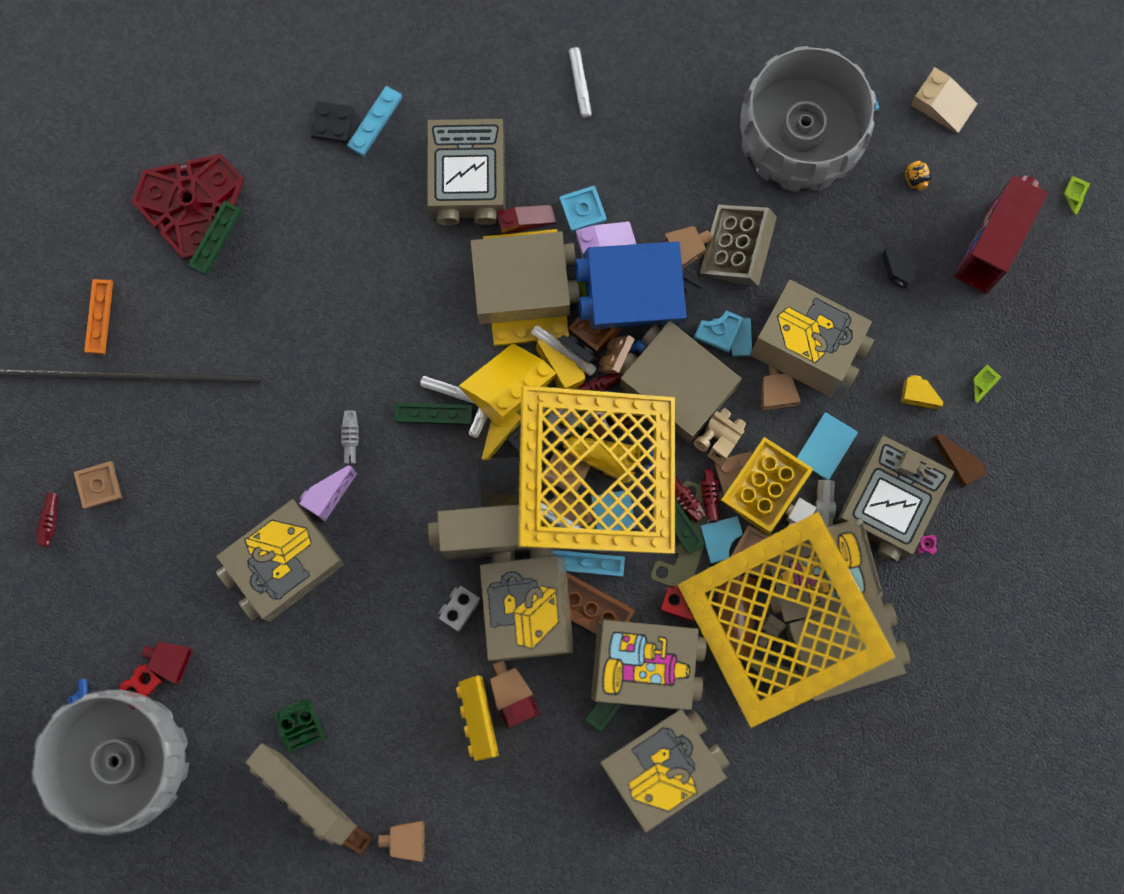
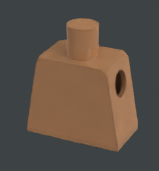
[664,226,712,269]
[762,366,800,411]
[490,660,533,710]
[379,821,424,861]

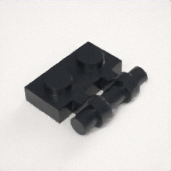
[559,334,599,364]

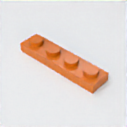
[84,279,113,355]

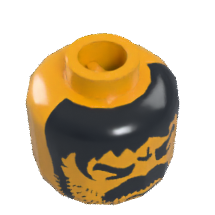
[905,161,932,190]

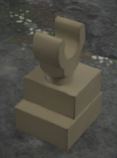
[896,450,934,479]
[757,615,786,648]

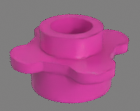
[917,535,937,554]

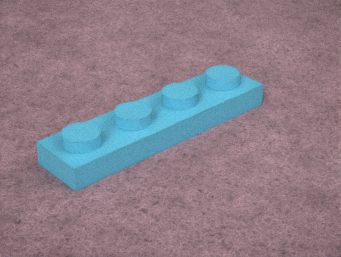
[347,86,402,157]
[553,550,625,577]

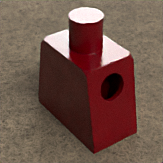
[142,642,193,684]
[499,696,541,729]

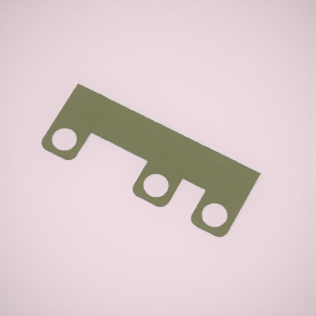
[651,481,723,587]

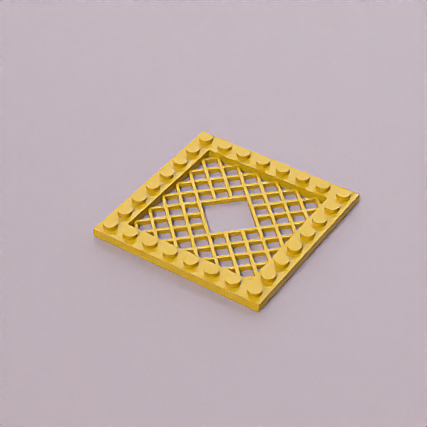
[518,386,675,554]
[678,512,896,728]

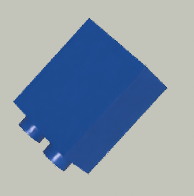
[575,241,687,330]

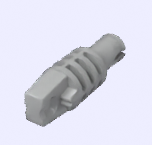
[341,411,359,464]

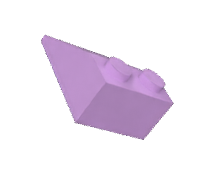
[576,222,636,259]
[300,465,357,521]

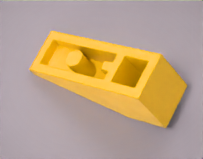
[536,340,585,390]
[482,413,521,459]

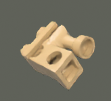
[694,408,746,466]

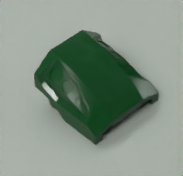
[274,699,326,754]

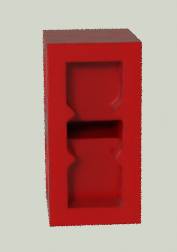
[660,586,697,623]
[119,664,165,710]

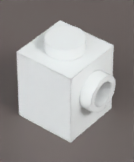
[785,498,817,525]

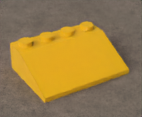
[459,344,556,427]
[721,437,813,536]
[456,676,499,761]

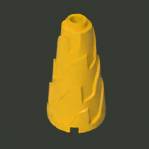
[564,436,641,484]

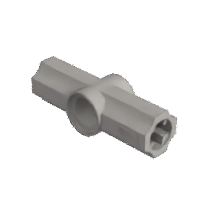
[814,480,836,527]

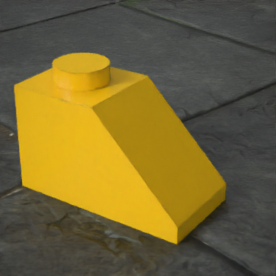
[901,375,943,410]

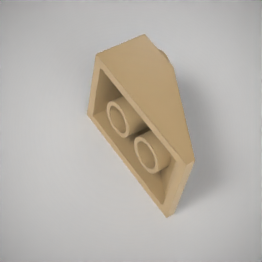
[911,67,977,134]

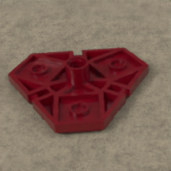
[131,154,244,260]

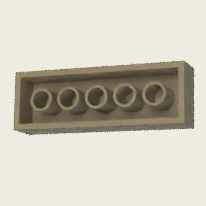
[246,743,357,845]

